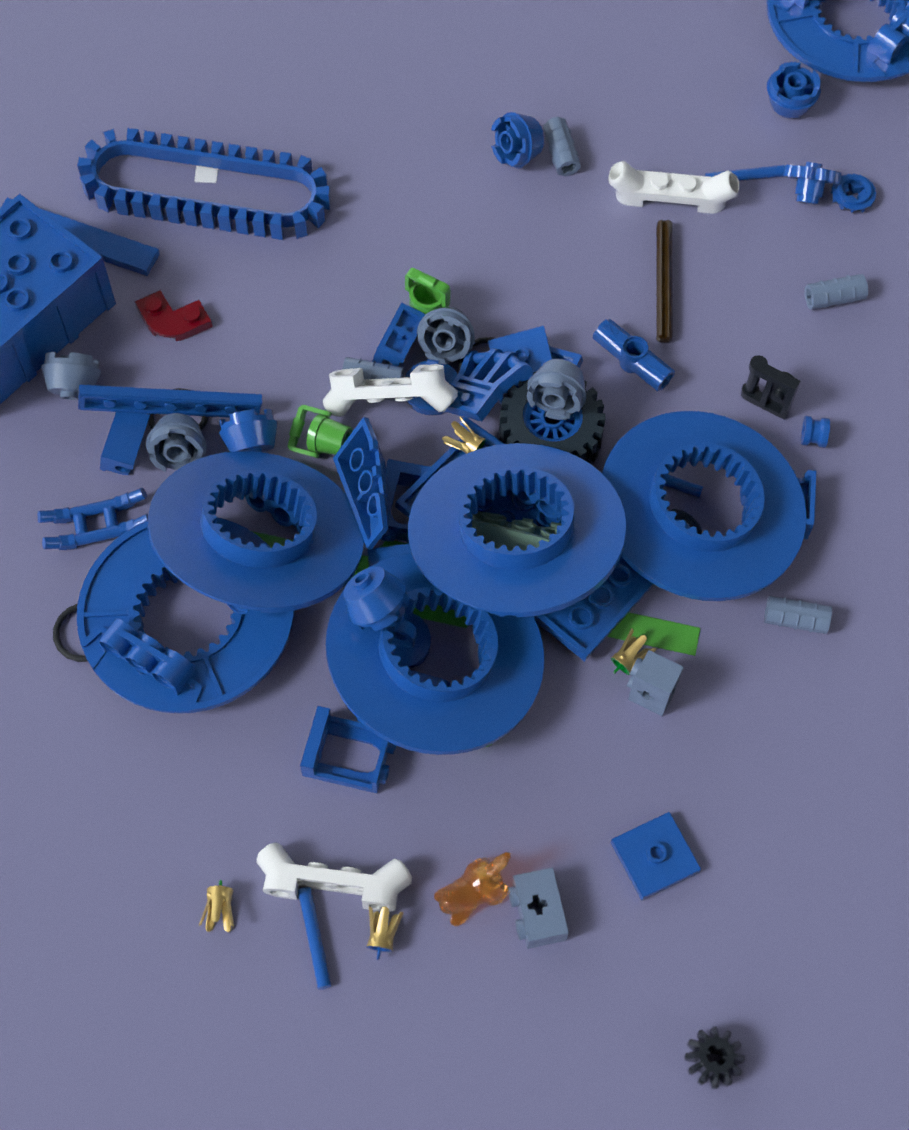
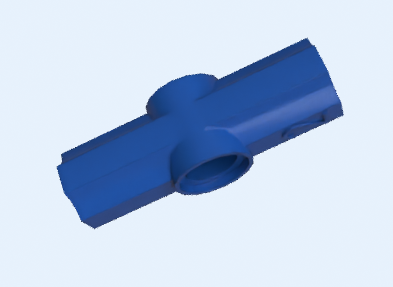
[593,319,675,391]

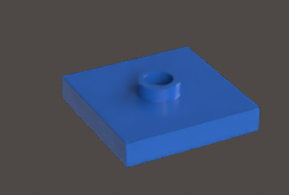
[488,325,552,394]
[610,812,701,901]

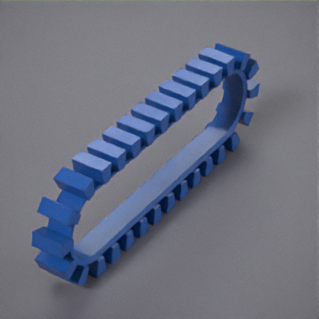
[77,128,331,240]

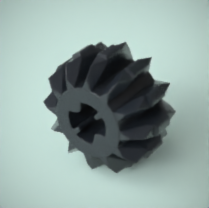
[684,1027,745,1089]

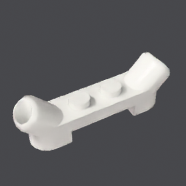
[608,161,739,213]
[323,364,458,417]
[257,843,412,912]

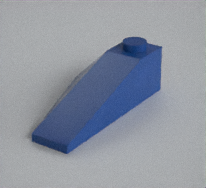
[333,417,388,549]

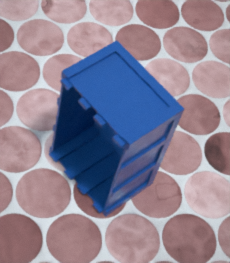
[0,193,116,404]

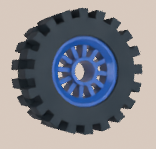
[499,372,606,464]

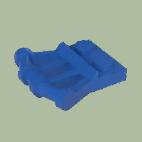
[445,348,533,422]

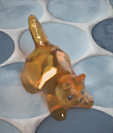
[434,852,511,927]

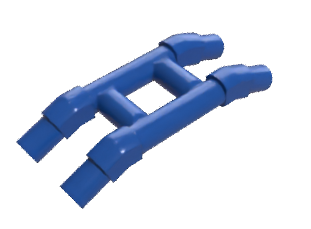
[37,487,148,550]

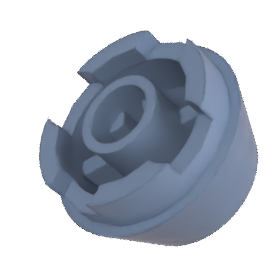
[417,306,475,364]
[41,352,101,400]
[527,359,586,420]
[146,413,207,472]

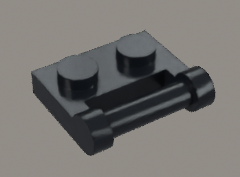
[741,355,801,420]

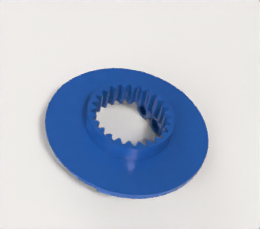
[766,0,909,82]
[602,411,806,601]
[408,443,626,617]
[148,451,364,614]
[77,517,294,714]
[325,553,544,755]

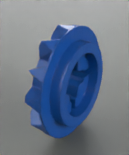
[831,174,876,213]

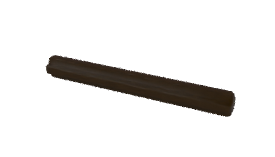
[656,220,673,343]

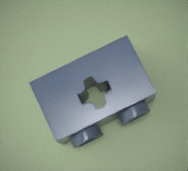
[627,650,684,716]
[508,867,569,949]

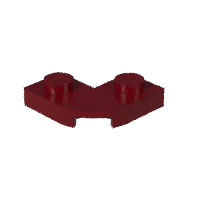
[135,290,213,341]

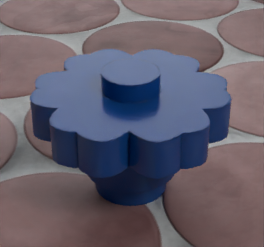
[783,162,842,204]

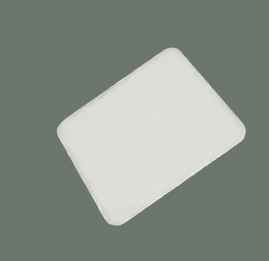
[195,166,218,183]

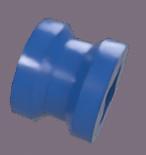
[800,416,830,448]

